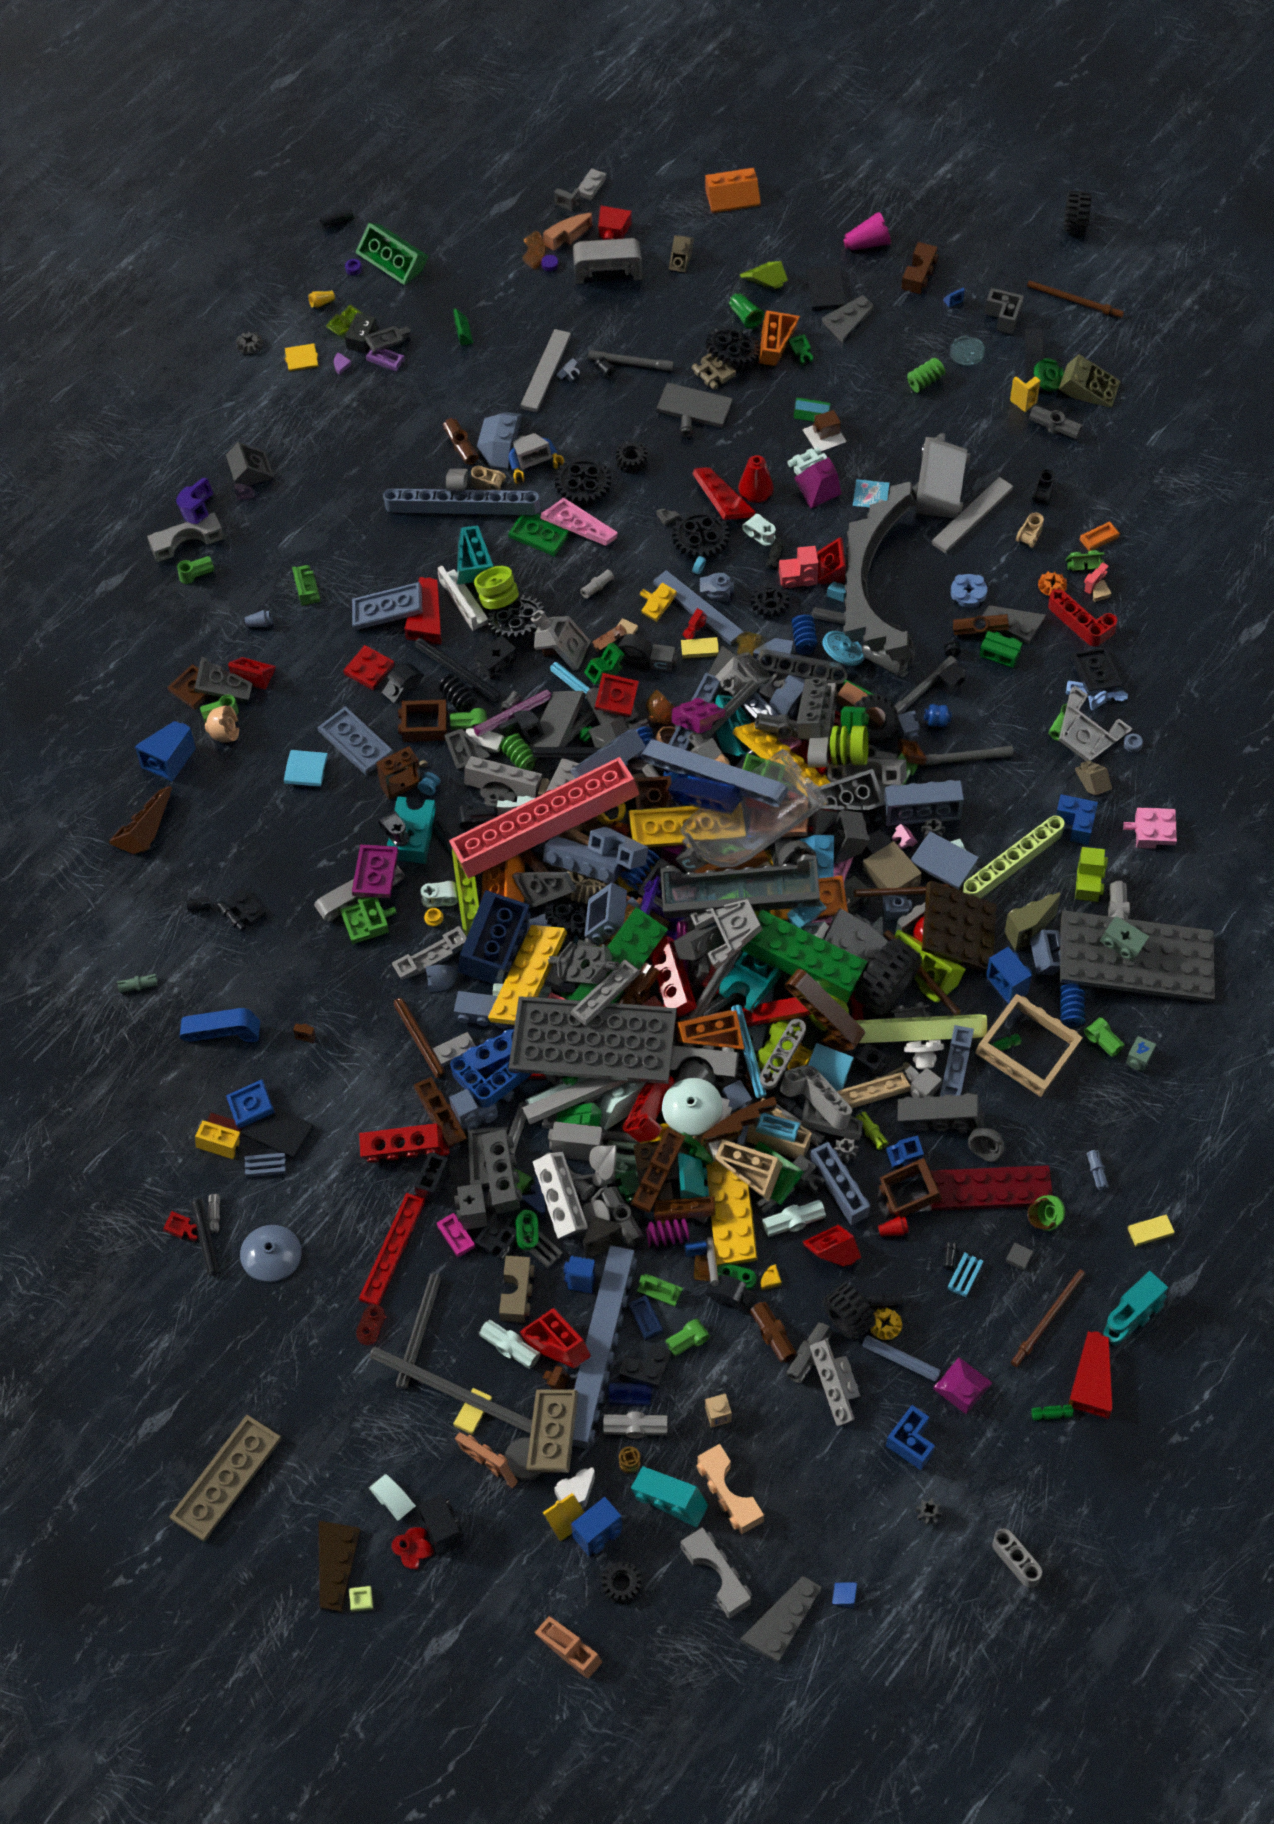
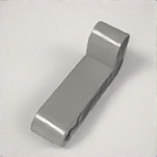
[780,1065,852,1130]

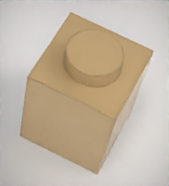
[705,1394,732,1427]

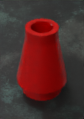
[878,1216,909,1237]

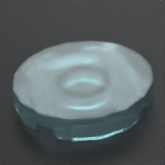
[950,336,985,366]

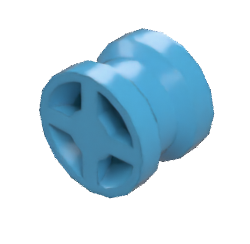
[418,772,441,795]

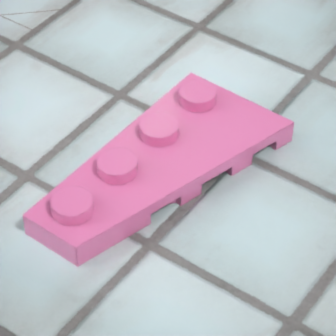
[540,498,618,546]

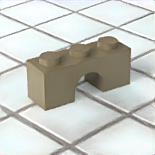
[499,1256,534,1323]

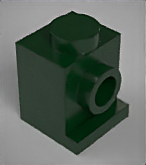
[615,1170,640,1204]

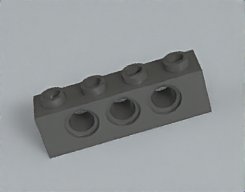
[482,1129,523,1214]

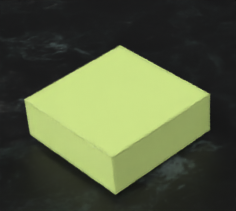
[349,1586,373,1612]

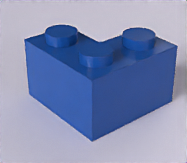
[1056,794,1098,845]
[886,1405,935,1470]

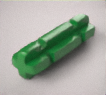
[989,1034,1021,1051]
[1031,1405,1074,1420]

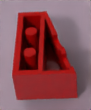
[520,1308,591,1368]

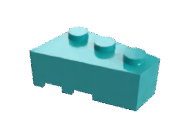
[456,526,493,585]

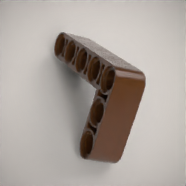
[785,969,865,1052]

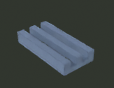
[244,1153,286,1177]

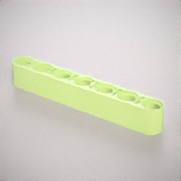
[963,816,1065,899]
[855,1014,987,1043]

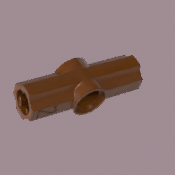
[443,418,479,465]
[953,614,1009,636]
[618,963,660,1005]
[750,1301,796,1363]

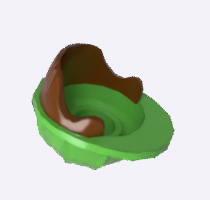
[1028,1195,1065,1231]

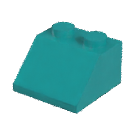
[678,1153,709,1199]

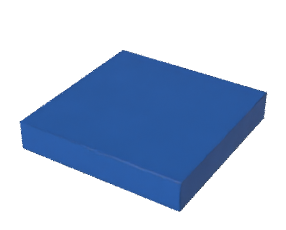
[226,1080,275,1129]

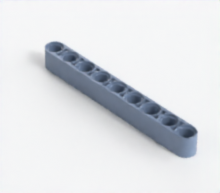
[383,489,540,515]
[641,739,789,807]

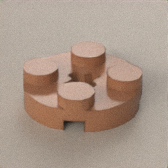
[592,624,627,652]

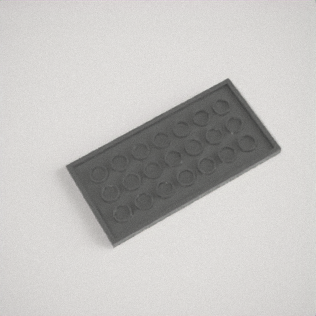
[1060,910,1215,1003]
[508,996,677,1084]

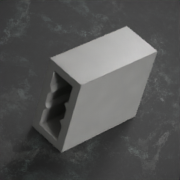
[548,1122,603,1161]

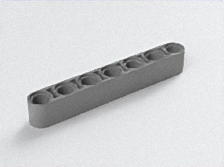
[808,683,837,768]

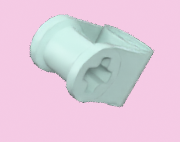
[743,514,775,546]
[421,881,458,908]

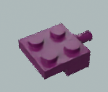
[672,698,725,734]

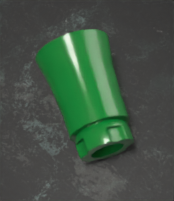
[729,293,764,329]

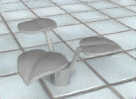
[567,1145,616,1235]

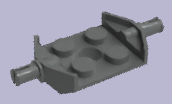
[548,942,620,984]

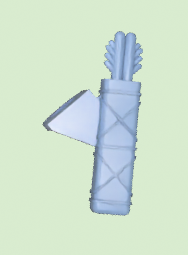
[1066,681,1128,711]

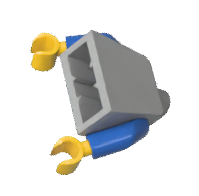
[508,434,564,484]

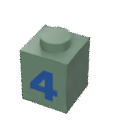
[1126,1036,1156,1072]

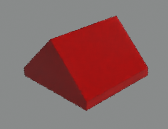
[817,537,846,584]
[228,657,276,690]

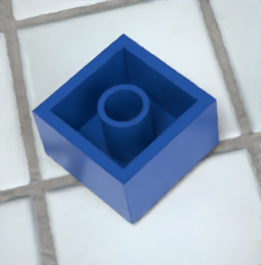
[986,947,1032,1004]
[571,1497,622,1556]

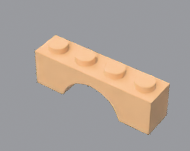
[696,1444,764,1534]

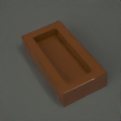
[897,739,927,765]

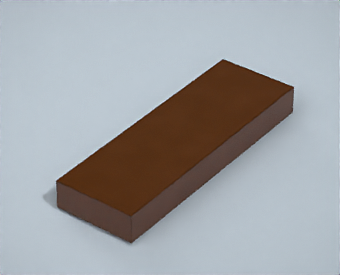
[654,1196,716,1221]

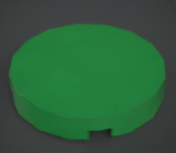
[1034,358,1064,392]

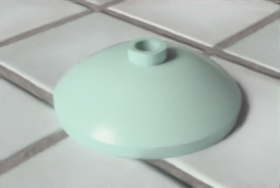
[662,1078,723,1136]

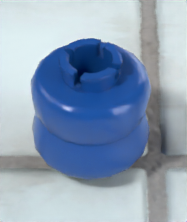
[924,704,952,728]

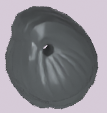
[968,1128,1005,1162]

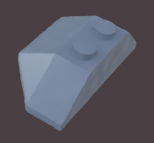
[477,412,522,470]

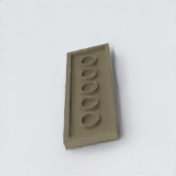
[169,1415,281,1542]

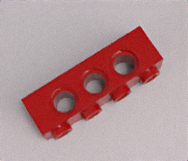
[649,935,697,1018]
[359,1123,443,1163]

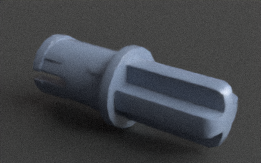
[1087,1150,1108,1190]

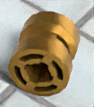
[619,1446,640,1474]

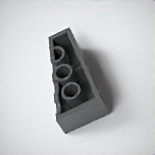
[898,1093,984,1133]

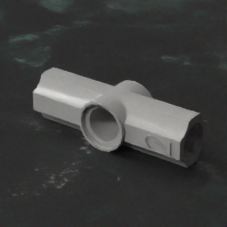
[1108,881,1130,919]
[604,1412,667,1438]

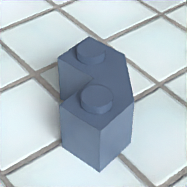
[769,675,805,718]

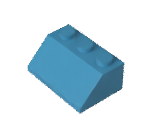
[798,835,834,880]

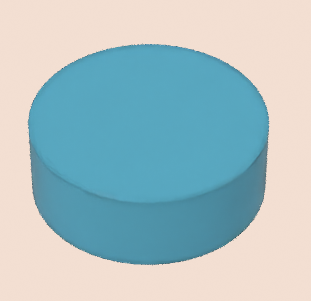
[692,556,706,575]

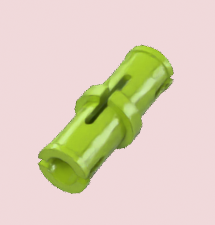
[856,1111,889,1150]

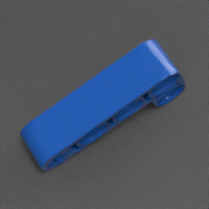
[179,1008,260,1042]

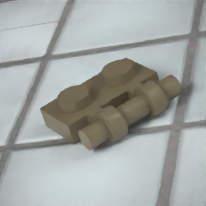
[692,354,736,390]

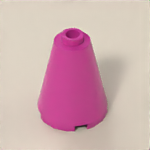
[843,212,891,251]

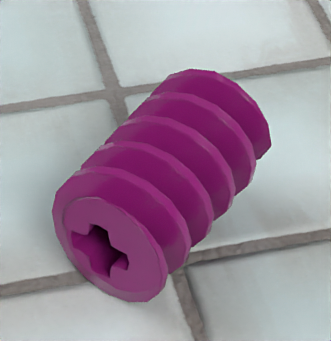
[646,1218,689,1248]

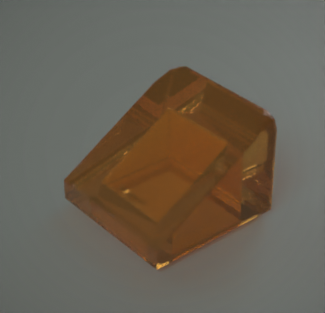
[694,1255,711,1281]

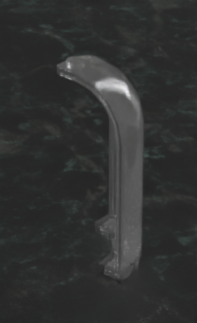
[680,749,829,867]

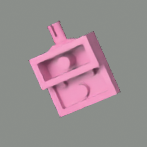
[1123,808,1177,848]

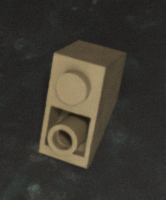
[669,235,694,272]
[1075,761,1112,795]

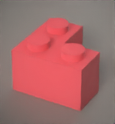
[779,546,818,588]

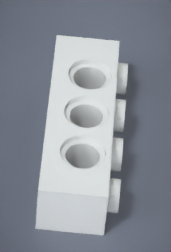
[533,1152,588,1238]

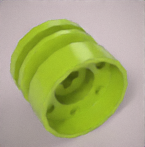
[829,726,868,765]

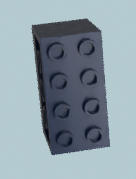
[458,890,531,984]

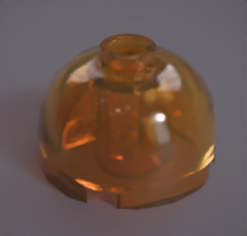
[646,689,675,726]

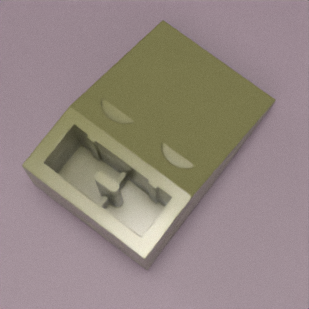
[1059,354,1121,408]
[1004,892,1061,951]

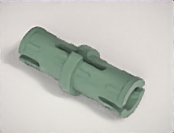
[117,974,158,993]

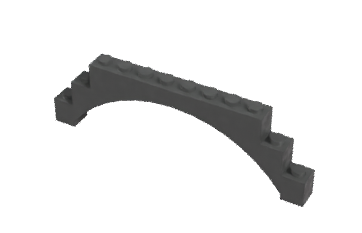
[843,482,916,661]

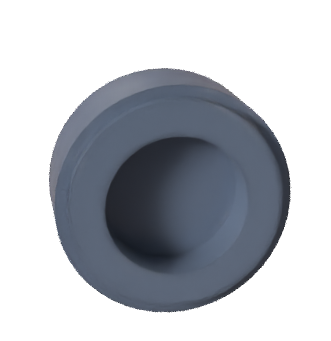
[1124,733,1143,753]

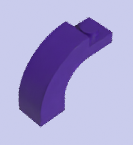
[176,478,214,524]

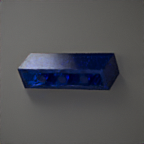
[668,773,743,815]

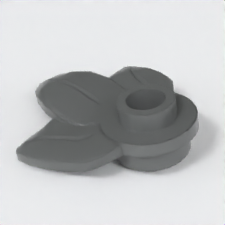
[481,782,516,810]

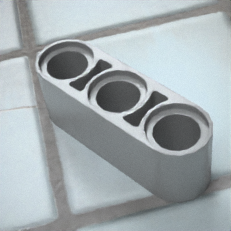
[446,469,468,491]
[992,1529,1042,1588]

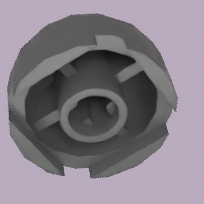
[778,840,817,880]

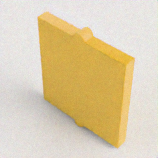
[285,343,318,371]
[543,1493,585,1541]

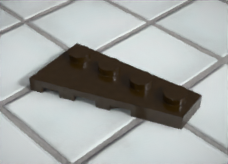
[319,1521,361,1613]

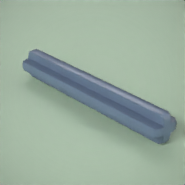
[863,1336,940,1381]

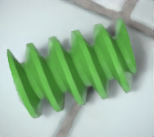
[907,358,946,393]
[499,734,537,771]

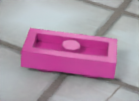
[437,1213,475,1257]

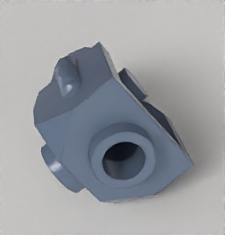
[700,573,734,601]

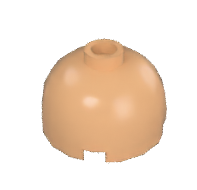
[205,705,239,743]

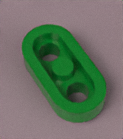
[516,1210,539,1251]
[717,1264,756,1290]

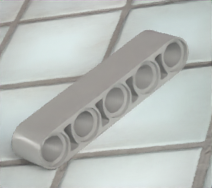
[314,864,404,921]

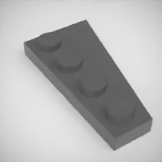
[740,1576,822,1663]

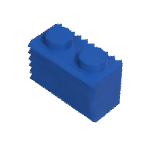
[564,1255,596,1293]

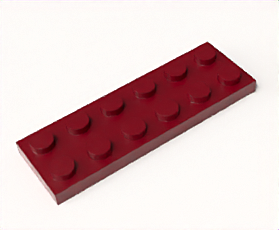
[929,1165,1053,1211]

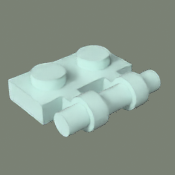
[788,447,828,475]

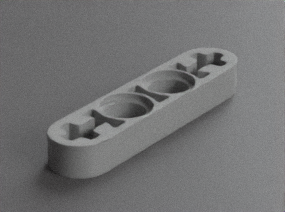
[760,1019,806,1089]

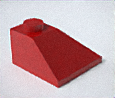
[803,1225,861,1266]

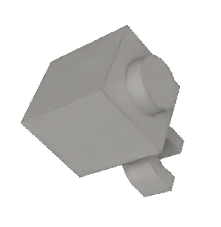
[687,732,722,760]
[905,1065,942,1098]

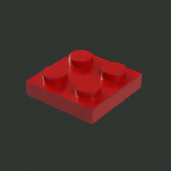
[343,645,395,691]
[594,673,639,717]

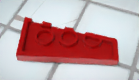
[693,468,756,520]

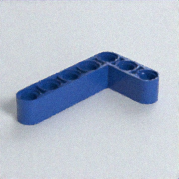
[450,1056,533,1108]

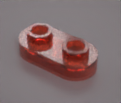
[356,1304,385,1345]

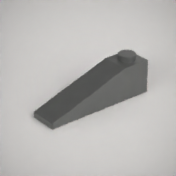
[806,769,885,810]

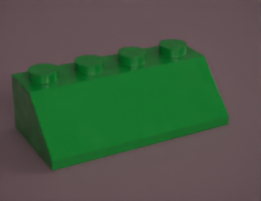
[355,223,429,285]

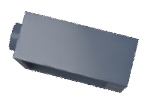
[585,882,627,944]

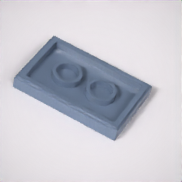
[911,831,979,890]

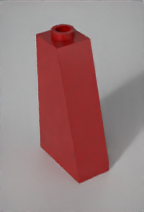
[404,577,442,645]
[1068,1331,1112,1419]

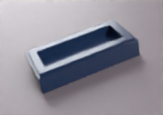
[628,1295,664,1341]

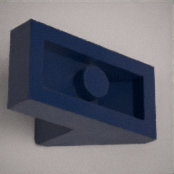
[520,1176,546,1221]

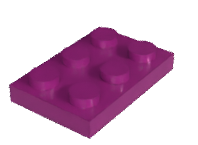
[352,845,399,898]

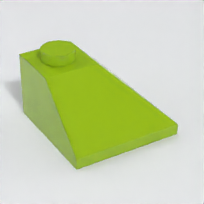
[740,261,788,289]

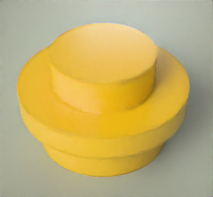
[424,908,444,927]

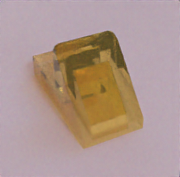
[736,631,762,656]

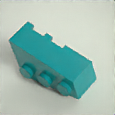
[631,1467,708,1528]

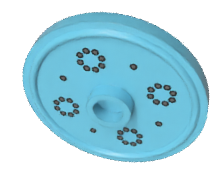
[822,631,865,666]

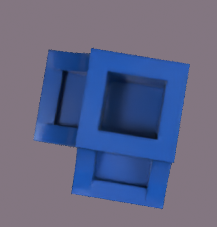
[886,1135,924,1168]

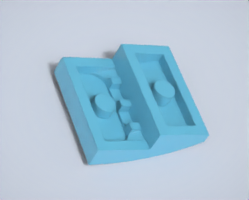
[284,750,328,787]
[808,1043,854,1091]

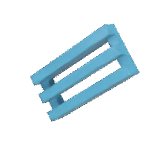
[756,1113,800,1143]
[947,1253,983,1297]

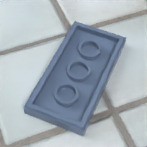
[352,582,422,630]
[317,706,394,775]

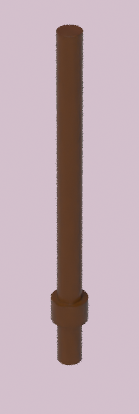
[1027,280,1124,318]
[853,884,963,897]
[883,930,961,1016]
[1011,1270,1086,1367]

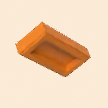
[1080,522,1120,551]

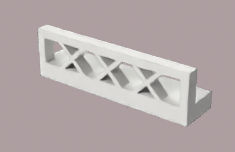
[438,566,489,631]

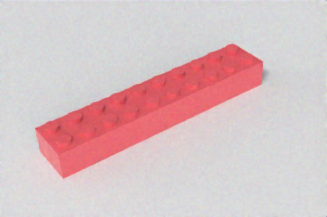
[449,757,640,879]

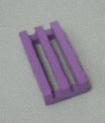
[366,349,405,372]

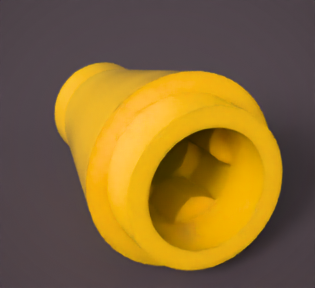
[309,291,335,308]

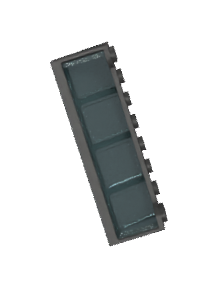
[660,854,820,919]

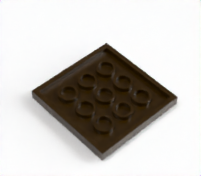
[922,881,997,974]

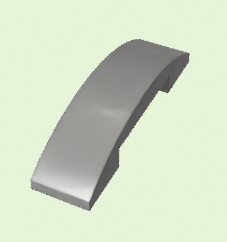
[392,926,466,979]

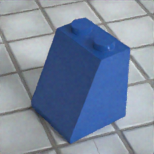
[135,721,196,782]

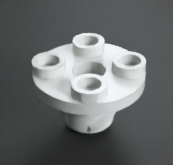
[904,1039,944,1070]

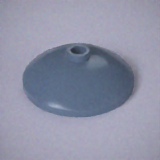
[240,1225,302,1283]

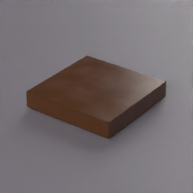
[167,664,210,710]

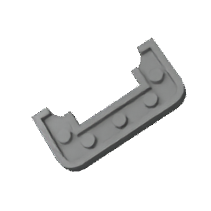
[573,238,643,284]
[915,437,971,518]

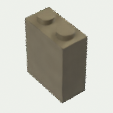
[863,841,922,888]

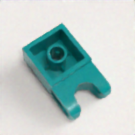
[387,796,436,864]
[718,952,784,1012]
[1103,1271,1168,1345]

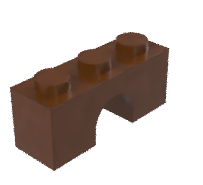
[901,242,939,294]

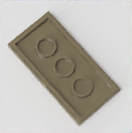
[526,1390,579,1472]

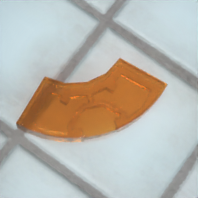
[523,230,545,269]

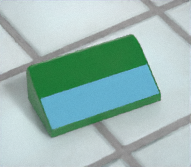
[794,398,831,422]

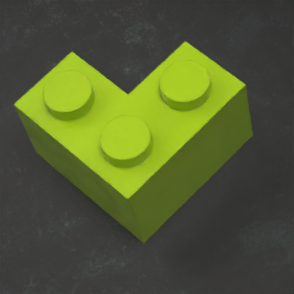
[1075,847,1108,902]
[756,1020,801,1074]

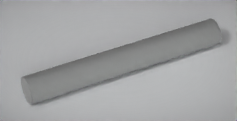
[705,1237,719,1286]

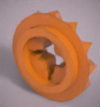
[1038,571,1067,596]

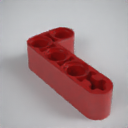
[1048,589,1118,647]
[623,1075,675,1142]

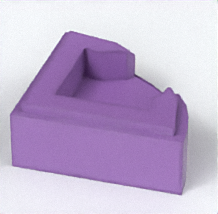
[334,352,351,375]

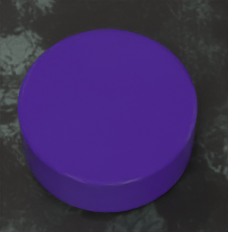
[541,255,558,271]
[345,259,362,275]

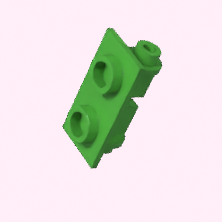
[1066,550,1104,571]
[637,1273,683,1306]

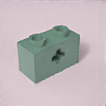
[1100,916,1149,962]

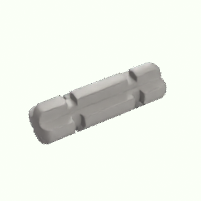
[208,1194,220,1233]

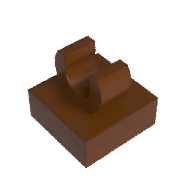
[543,1366,570,1390]

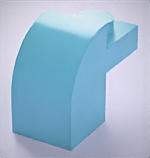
[787,901,827,929]

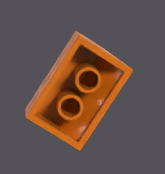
[705,168,761,213]
[482,855,525,903]

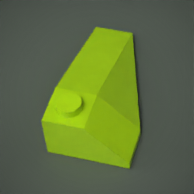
[895,929,966,1003]

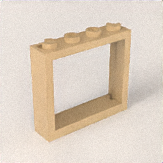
[975,994,1082,1097]

